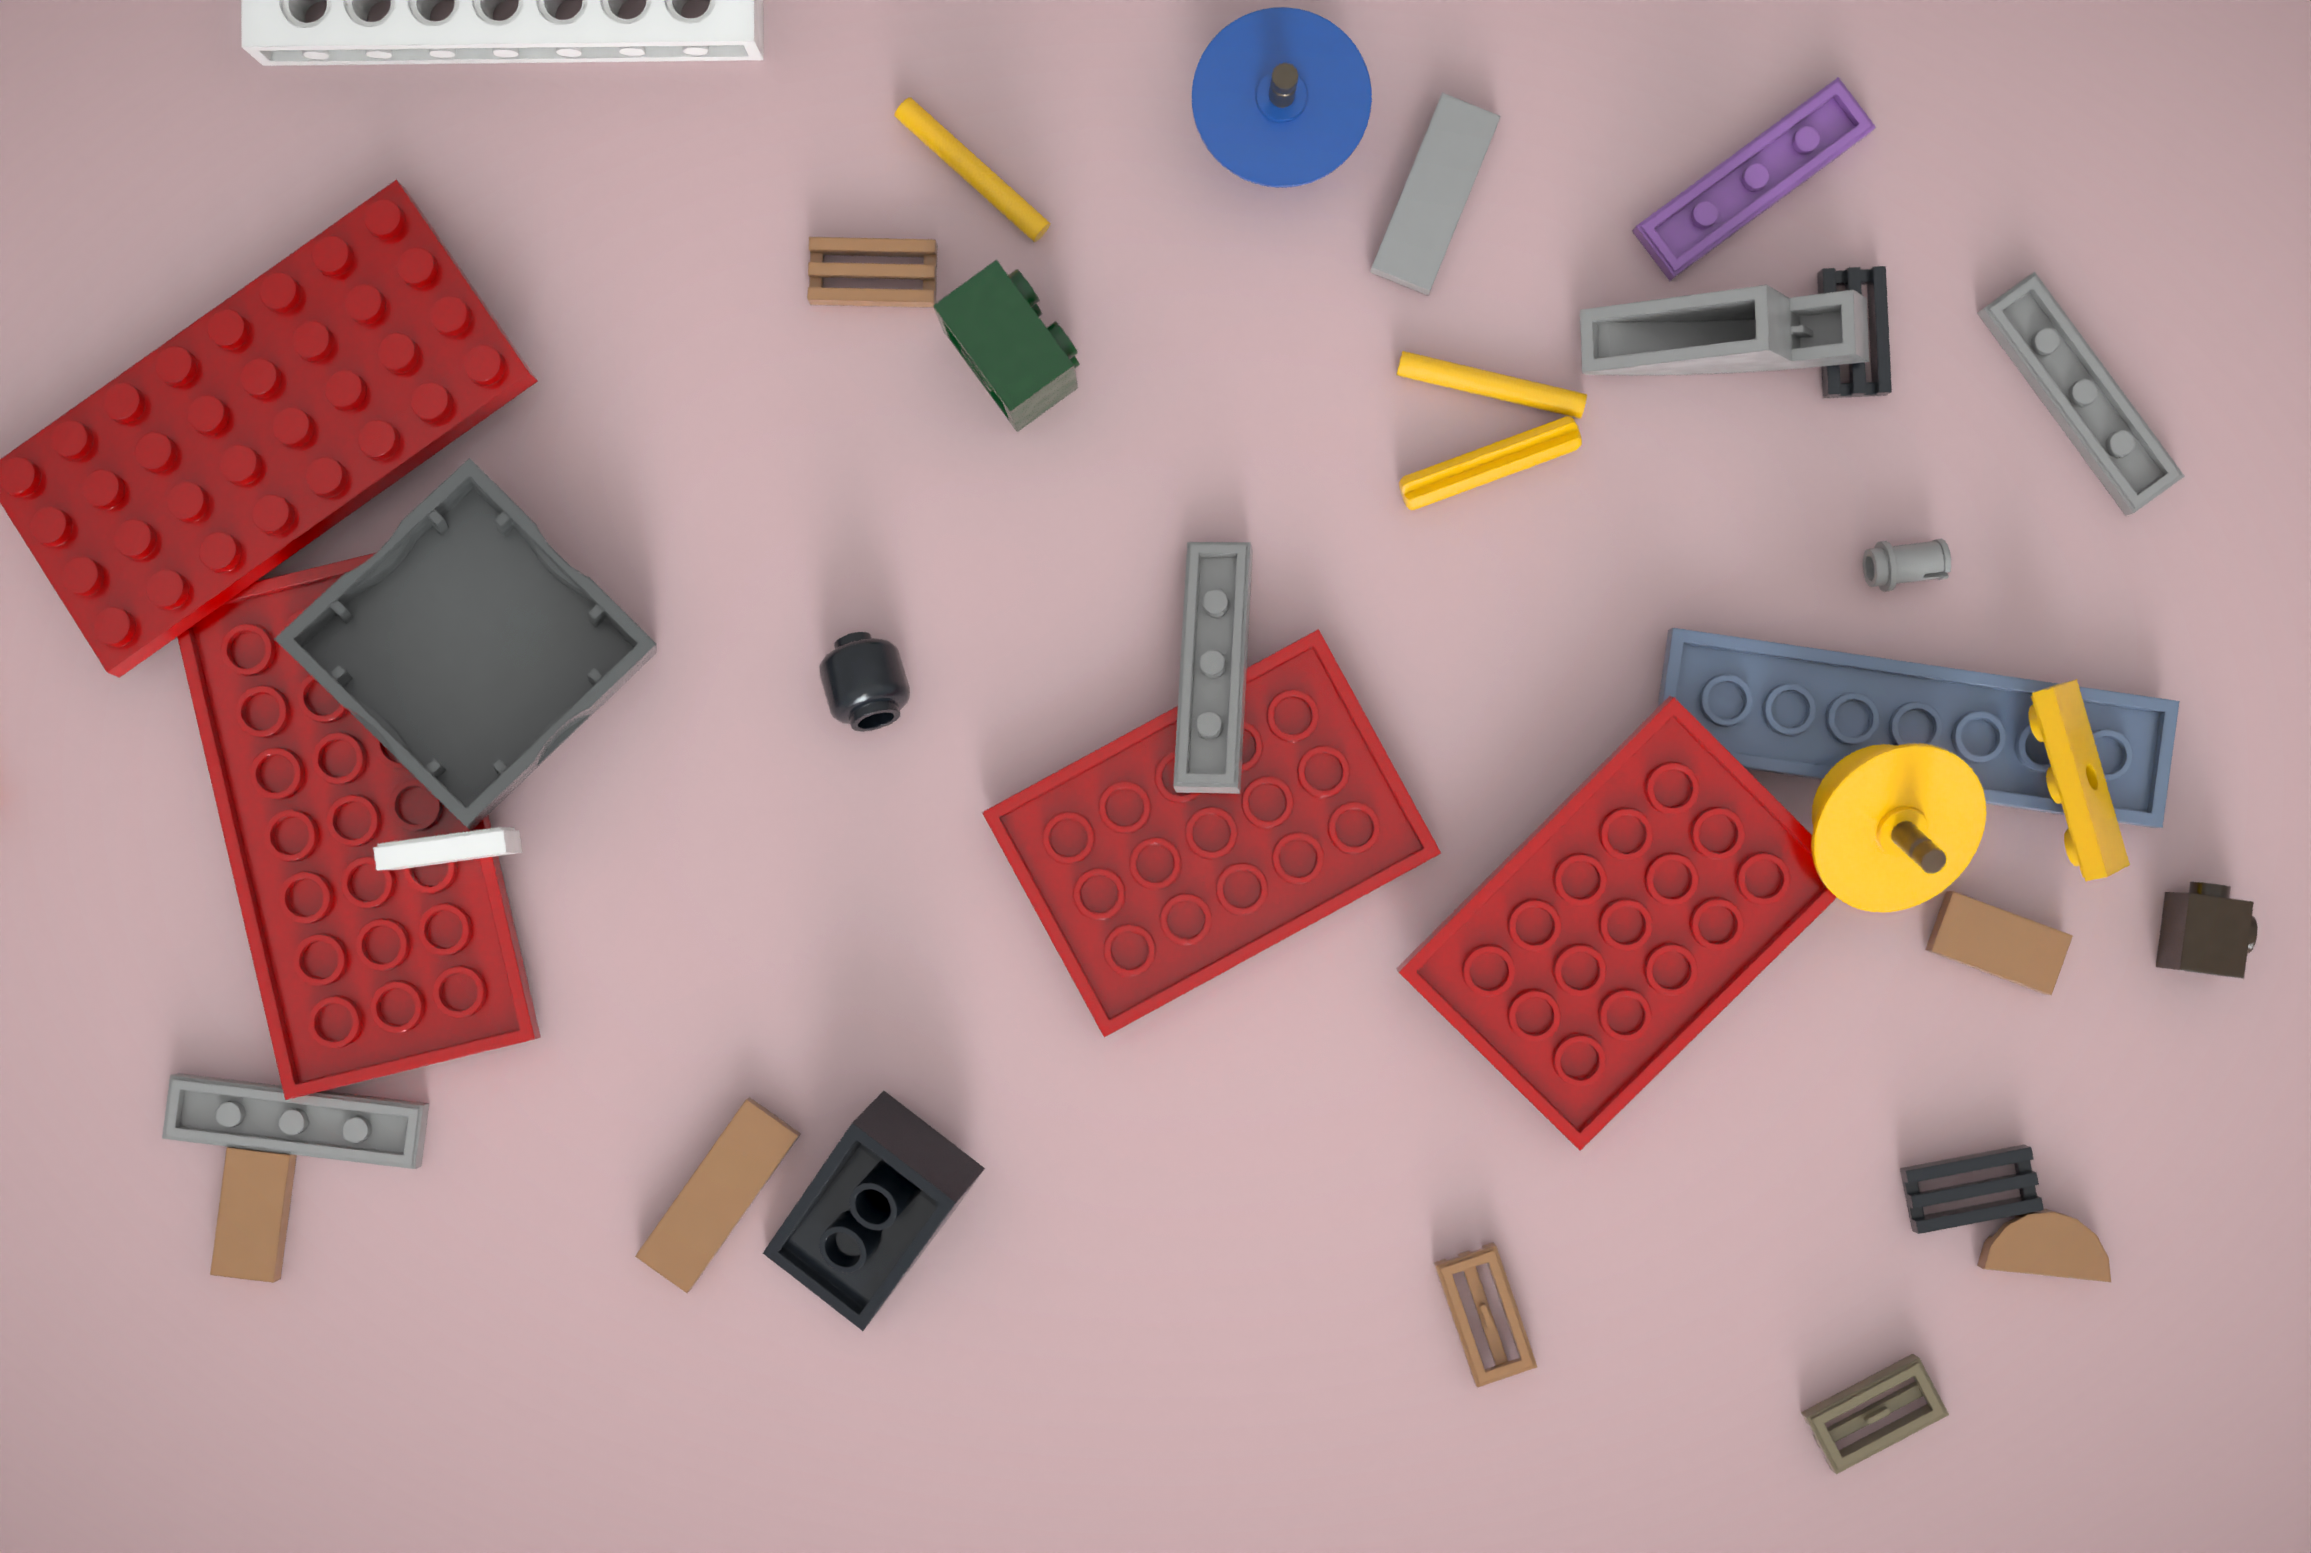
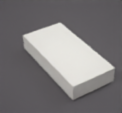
[374,827,522,870]

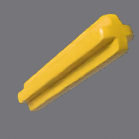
[1399,416,1582,510]

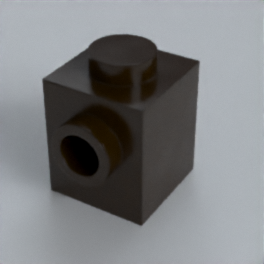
[2156,882,2258,979]

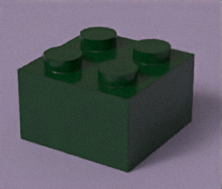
[933,259,1080,432]

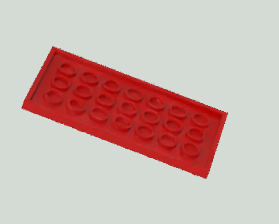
[0,179,538,678]
[177,552,541,1100]

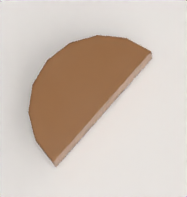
[1977,1209,2111,1282]

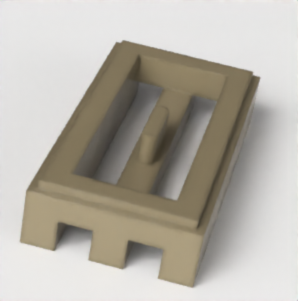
[1801,1354,1949,1474]

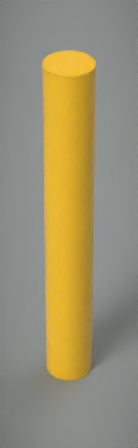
[894,97,1051,242]
[1396,351,1587,419]

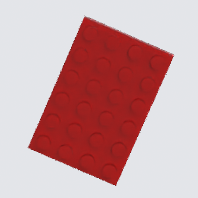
[982,629,1441,1037]
[1396,696,1837,1151]

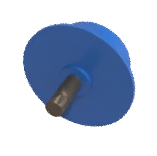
[1192,7,1372,188]

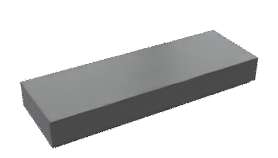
[1370,93,1501,295]

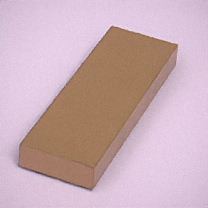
[635,1097,801,1293]

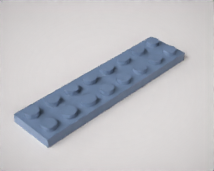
[1657,628,2180,828]

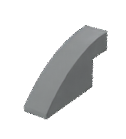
[1580,285,1869,375]

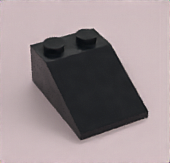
[763,1091,985,1331]

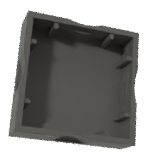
[274,458,657,831]

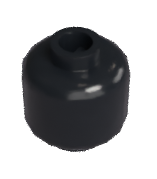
[819,632,910,732]

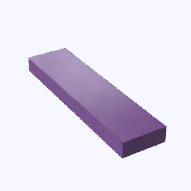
[1632,77,1876,281]

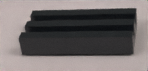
[1817,266,1892,398]
[1900,1145,2044,1234]

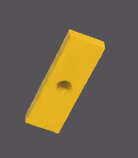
[2028,679,2130,881]

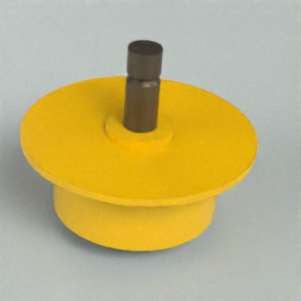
[1811,743,1986,912]

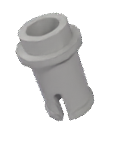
[1863,539,1951,592]

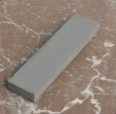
[1977,272,2185,516]
[1173,542,1253,794]
[162,1073,429,1169]

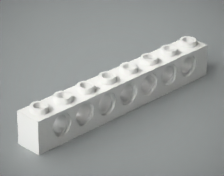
[241,0,764,66]

